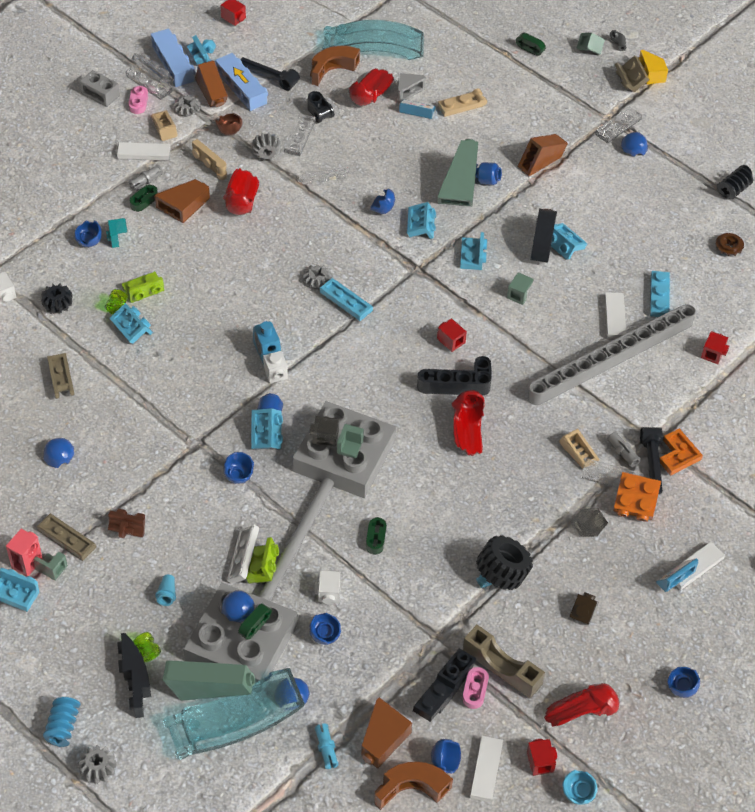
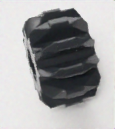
[41,283,73,314]

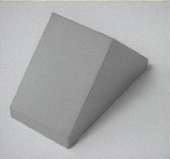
[397,73,426,103]

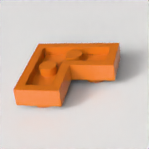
[660,428,703,476]

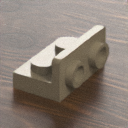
[614,55,649,92]

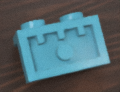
[407,202,436,239]
[551,223,588,260]
[460,232,487,270]
[110,303,153,344]
[251,408,283,450]

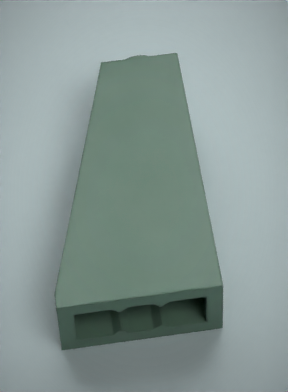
[438,139,478,207]
[162,660,255,701]

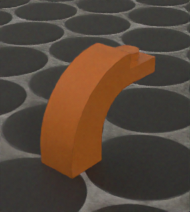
[310,46,360,86]
[374,762,453,810]

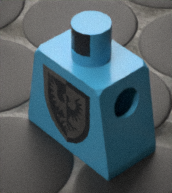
[253,321,281,365]

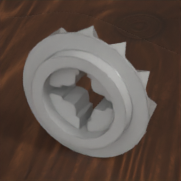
[174,95,201,116]
[303,264,332,288]

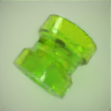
[105,289,128,314]
[133,632,161,662]

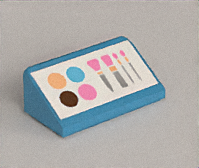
[399,99,436,119]
[656,558,699,592]

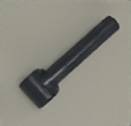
[240,57,300,91]
[640,427,663,494]

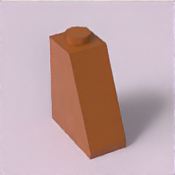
[195,60,228,107]
[517,134,568,176]
[155,179,210,223]
[361,697,412,768]

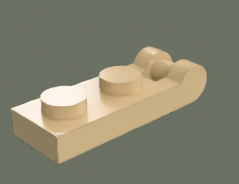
[438,88,487,117]
[192,139,227,180]

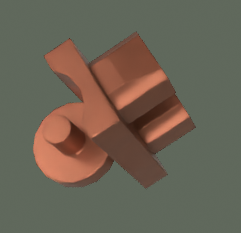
[108,508,145,538]

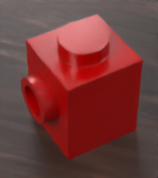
[220,0,246,26]
[437,318,467,352]
[701,331,730,364]
[527,739,557,776]

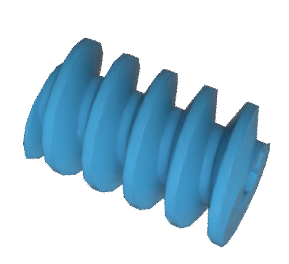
[43,697,81,747]

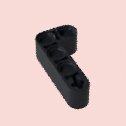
[417,356,492,396]

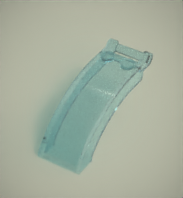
[322,20,424,60]
[163,668,305,760]

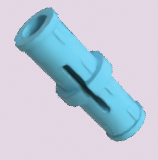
[315,724,339,769]

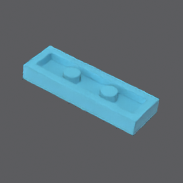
[650,271,670,317]
[320,278,373,321]

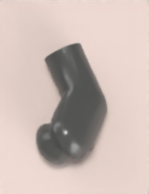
[610,30,627,51]

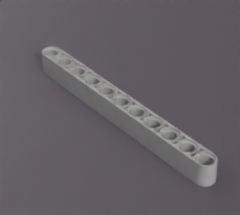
[528,304,696,405]

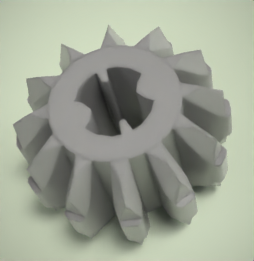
[252,132,281,161]
[78,745,117,784]

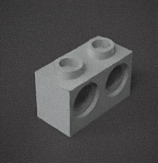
[80,70,120,107]

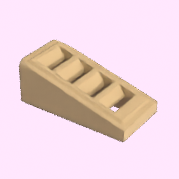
[151,110,178,141]
[559,428,600,469]

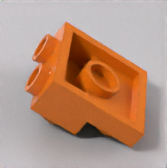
[613,472,661,522]

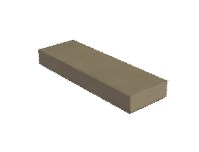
[37,513,96,561]

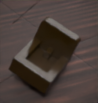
[569,592,599,625]

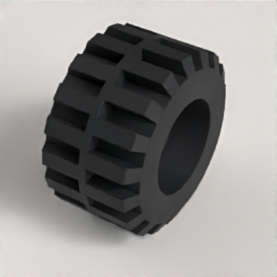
[476,535,533,590]

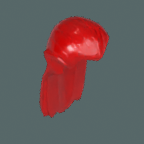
[349,68,394,106]
[223,168,259,215]
[451,390,485,456]
[544,683,620,727]

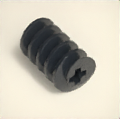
[717,165,754,199]

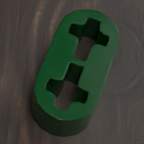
[516,32,546,56]
[129,184,158,212]
[366,517,387,555]
[238,603,272,640]

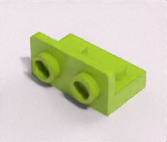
[122,271,164,303]
[246,537,279,584]

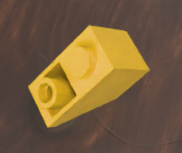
[638,50,668,84]

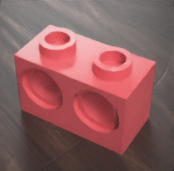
[6,528,43,576]

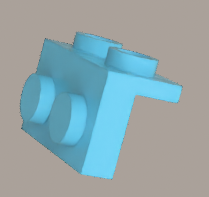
[0,568,40,612]

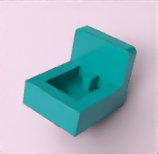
[106,218,127,248]

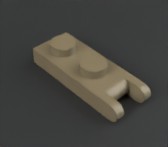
[47,353,75,399]

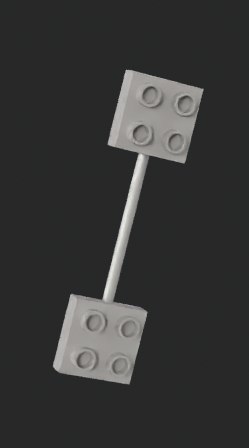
[183,401,397,692]

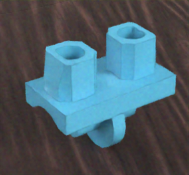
[187,35,216,65]

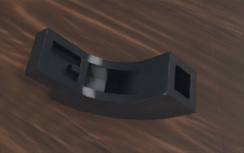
[530,208,557,263]

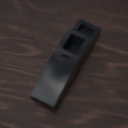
[117,633,151,718]
[412,648,477,722]

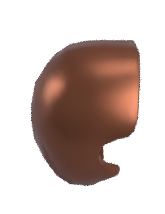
[215,113,243,135]

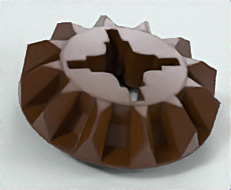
[715,233,744,256]

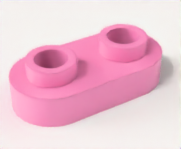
[129,86,148,114]
[463,667,489,709]

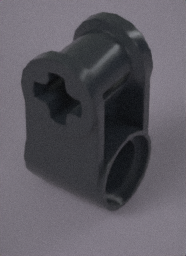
[307,91,335,123]

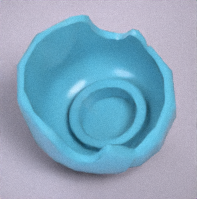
[562,770,598,805]

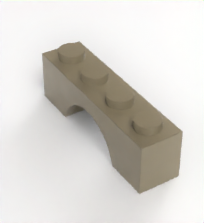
[463,624,545,699]

